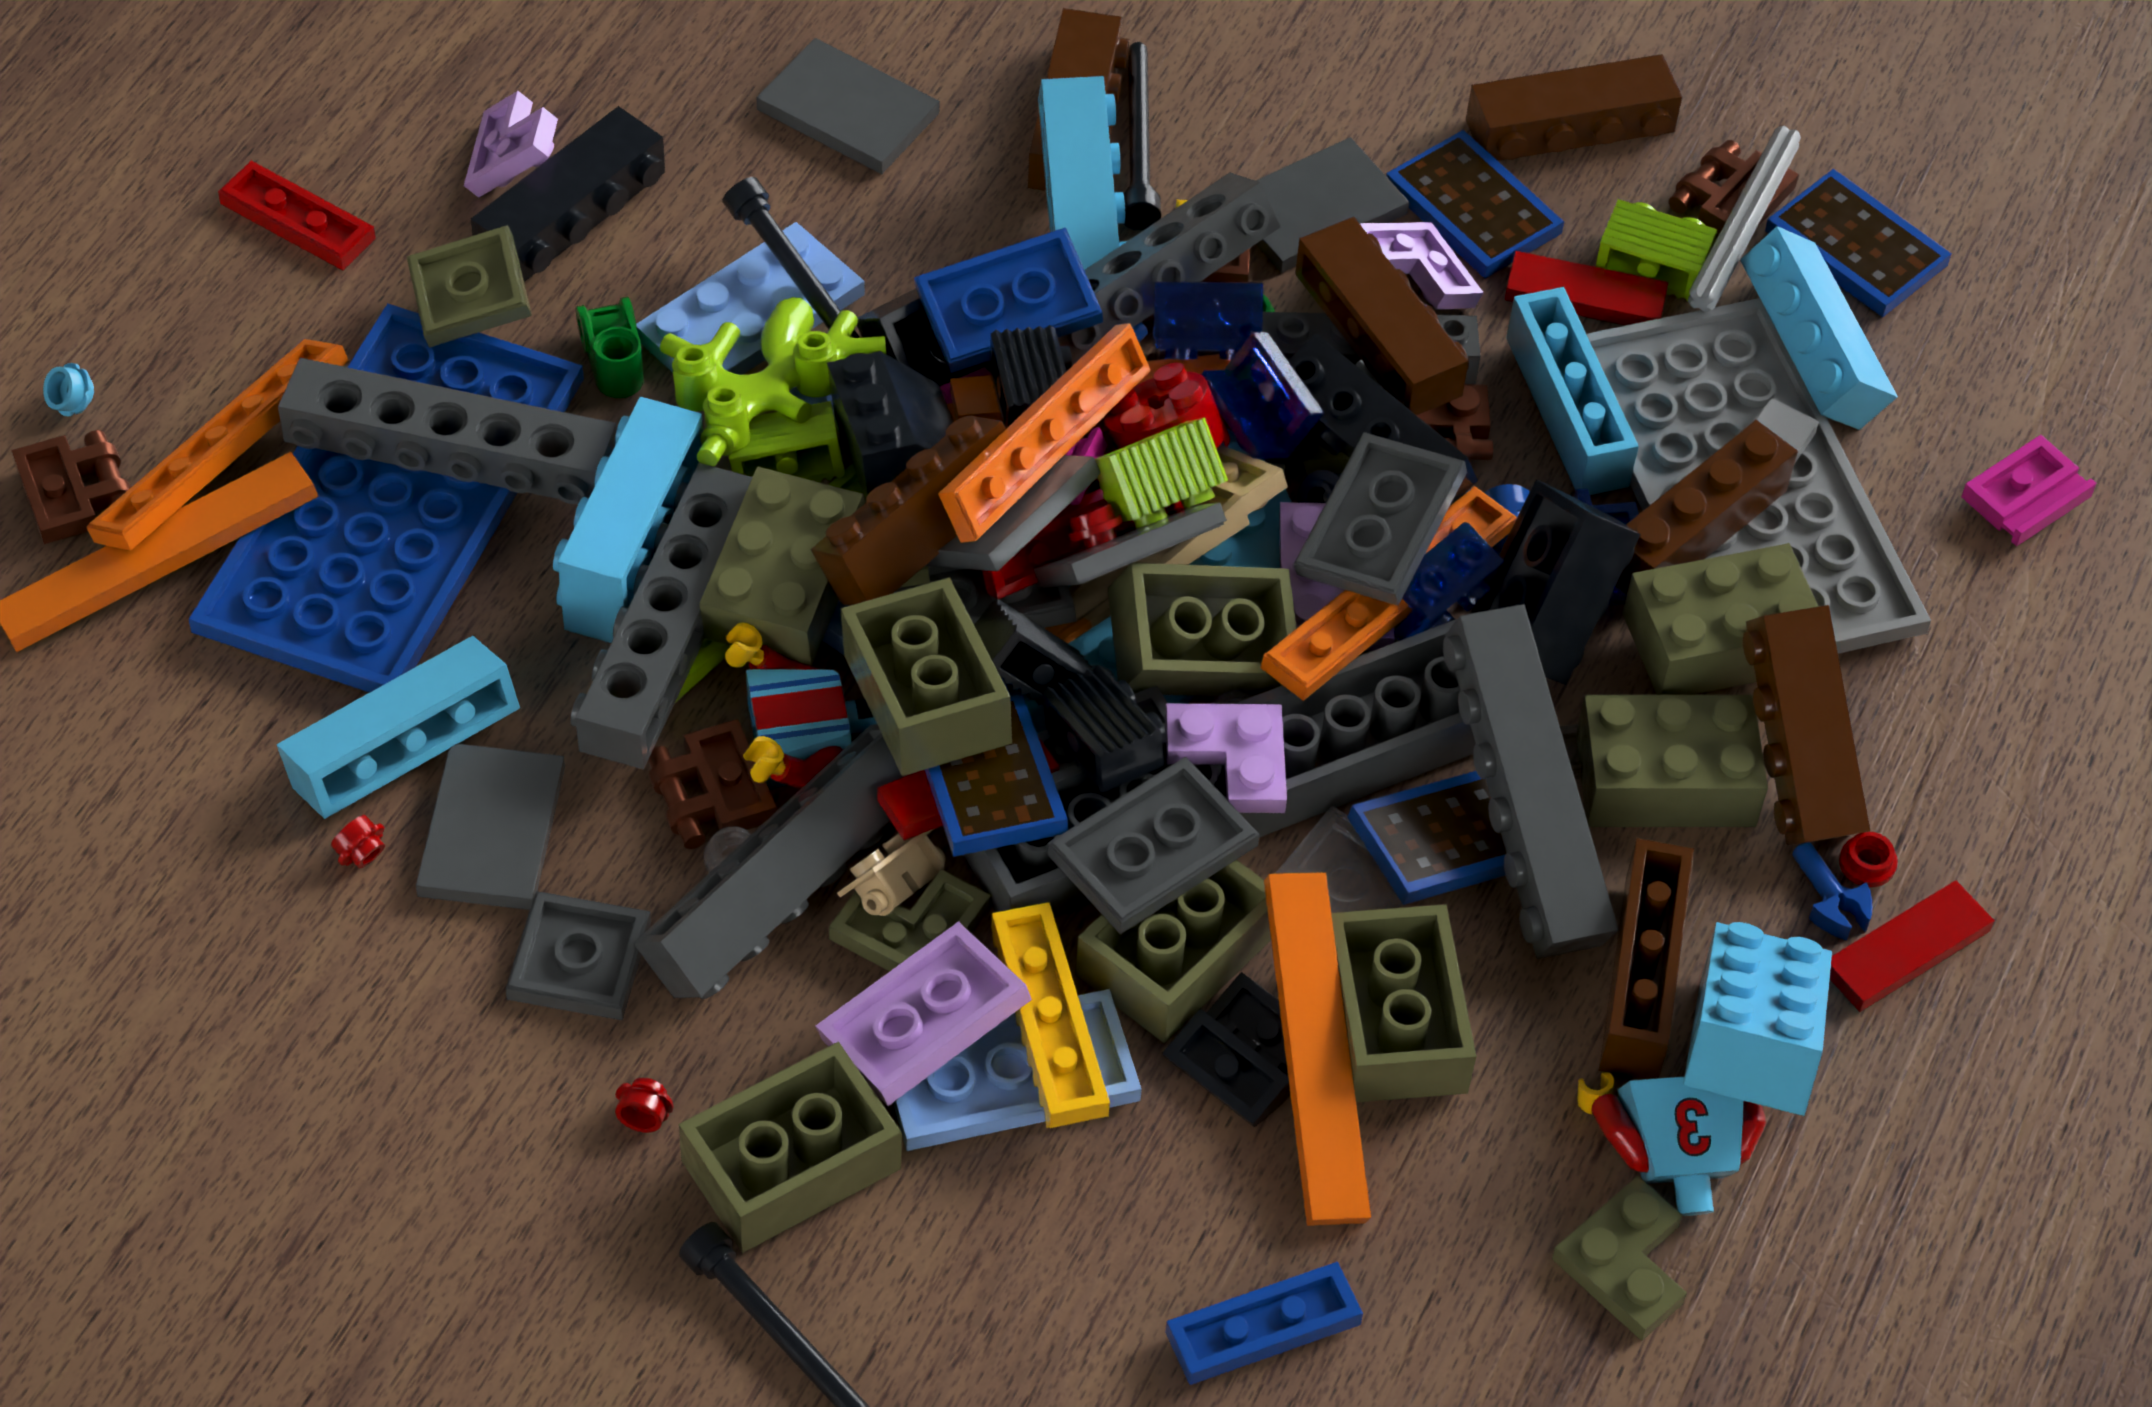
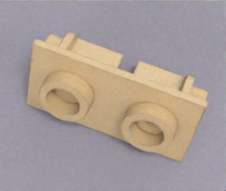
[837,828,946,916]

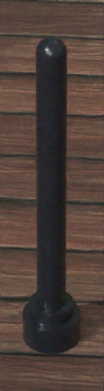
[1123,42,1161,230]
[722,177,861,338]
[679,1222,870,1407]

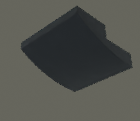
[1162,972,1291,1127]

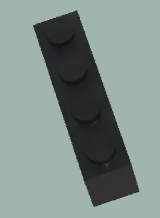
[471,106,665,282]

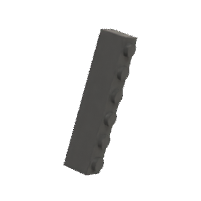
[1443,604,1619,959]
[633,724,916,999]

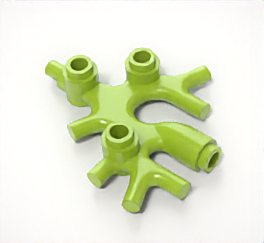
[660,297,886,467]

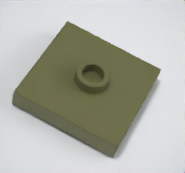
[407,225,532,348]

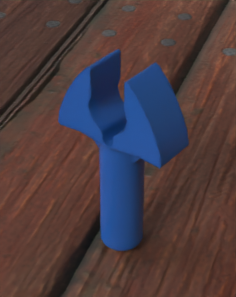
[1792,842,1872,940]

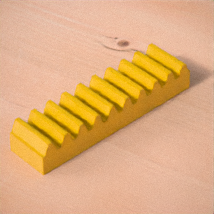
[991,902,1110,1128]

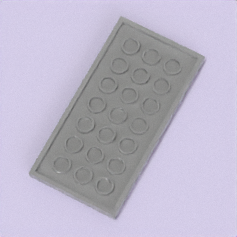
[1586,298,1931,654]

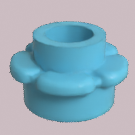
[43,363,94,417]

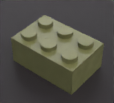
[699,467,864,666]
[1622,543,1819,695]
[1108,563,1296,697]
[841,577,1012,776]
[1576,695,1768,827]
[1075,860,1271,1043]
[1331,904,1477,1102]
[679,1041,902,1253]

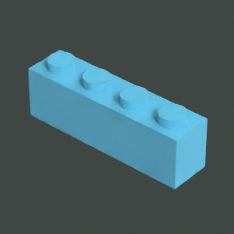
[1038,76,1127,270]
[1740,226,1898,430]
[1506,287,1639,497]
[276,635,520,819]

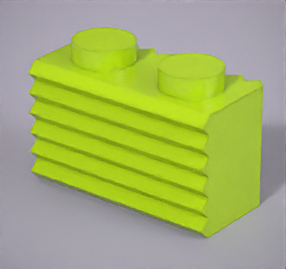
[1595,199,1718,302]
[729,401,845,483]
[1095,417,1228,528]

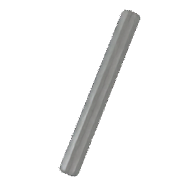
[1688,125,1801,312]

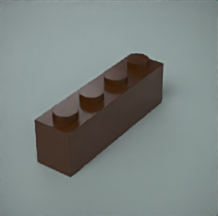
[1028,8,1130,191]
[1466,54,1682,161]
[1295,217,1469,415]
[810,416,1006,606]
[1615,419,1798,595]
[1743,605,1870,845]
[1599,838,1694,1079]

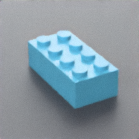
[553,397,703,643]
[1683,922,1832,1116]

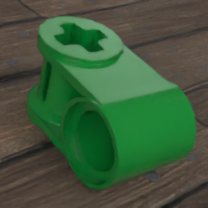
[575,297,644,398]

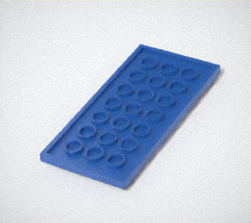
[188,303,584,693]

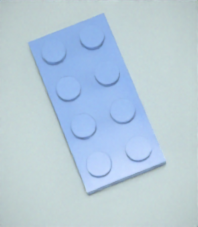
[636,222,865,375]
[893,989,1142,1151]

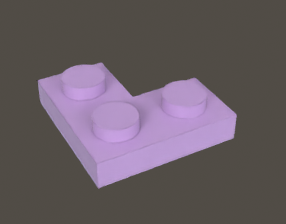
[464,91,558,198]
[1360,222,1484,309]
[1165,703,1287,813]

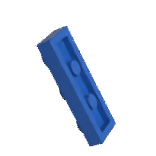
[1165,1261,1363,1385]

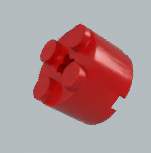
[1104,362,1230,450]

